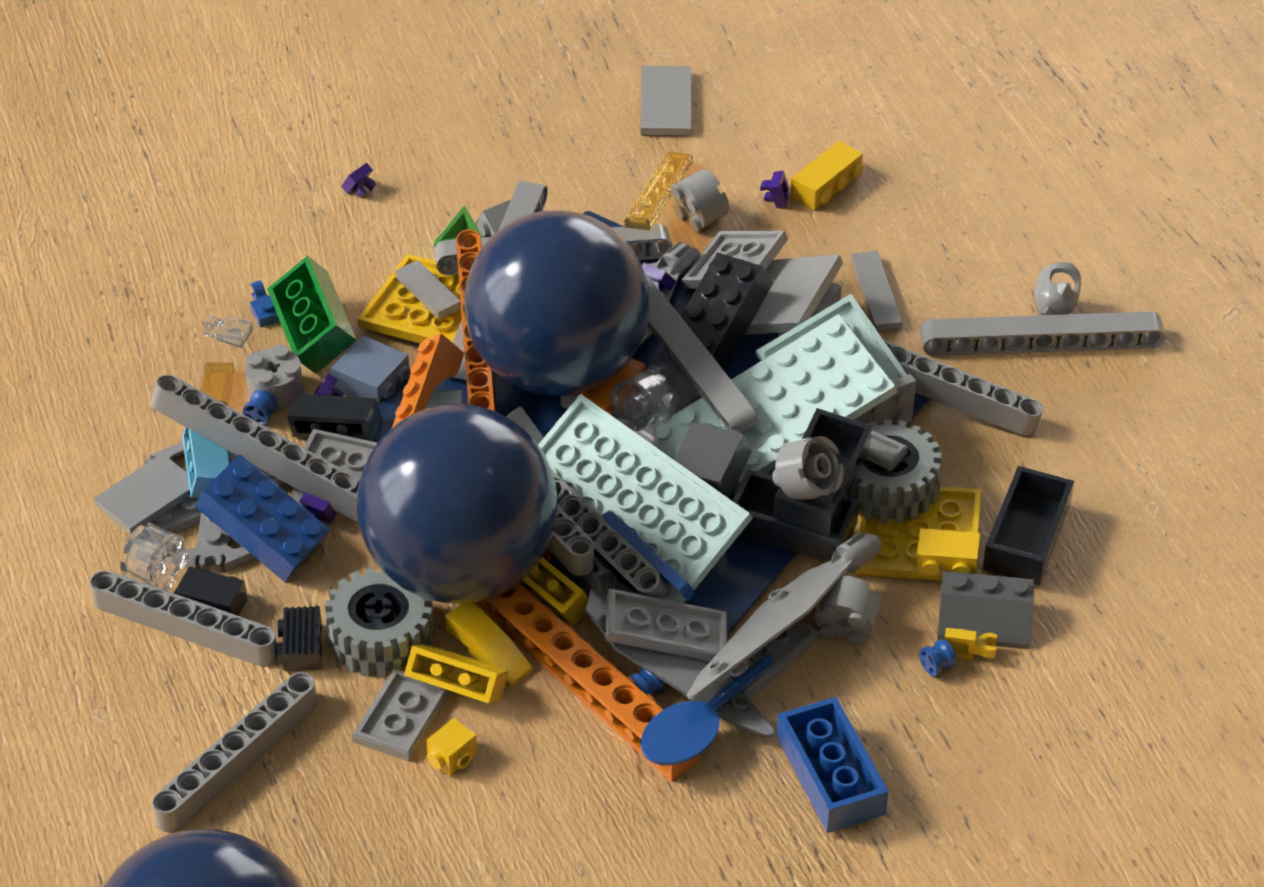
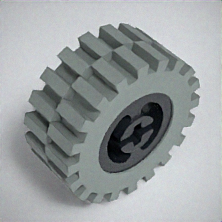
[848,420,942,523]
[325,567,434,677]

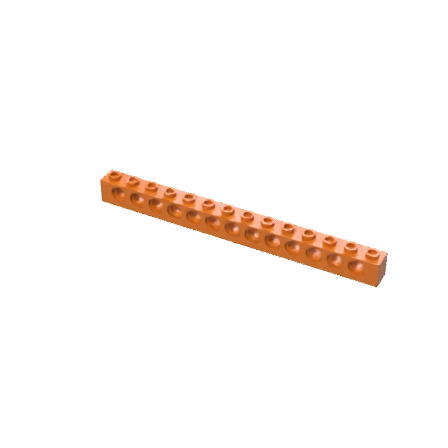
[473,583,700,782]

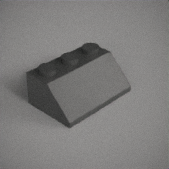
[937,571,1034,649]

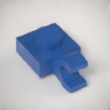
[250,280,280,327]

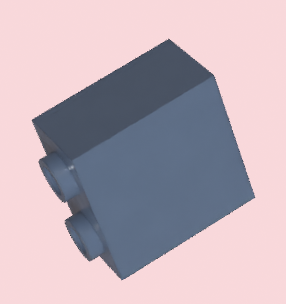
[331,335,411,405]

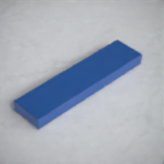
[602,510,695,601]

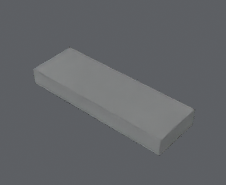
[395,260,461,319]

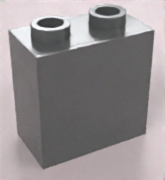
[673,422,752,498]

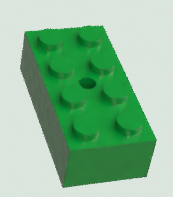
[267,255,357,374]

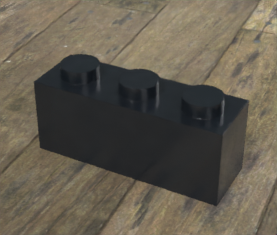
[286,394,382,442]

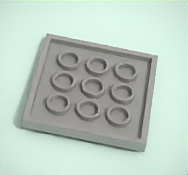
[745,254,843,335]

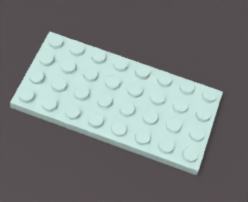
[655,314,898,496]
[538,394,753,603]

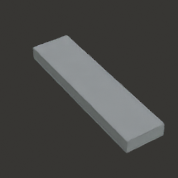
[851,251,902,332]

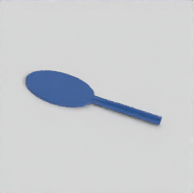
[641,654,775,765]

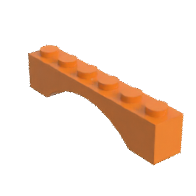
[392,333,464,428]

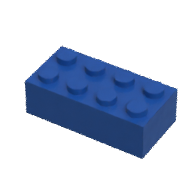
[195,454,330,582]
[777,697,889,833]

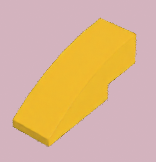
[445,603,533,688]

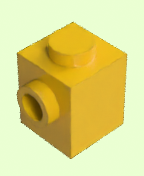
[427,718,477,776]

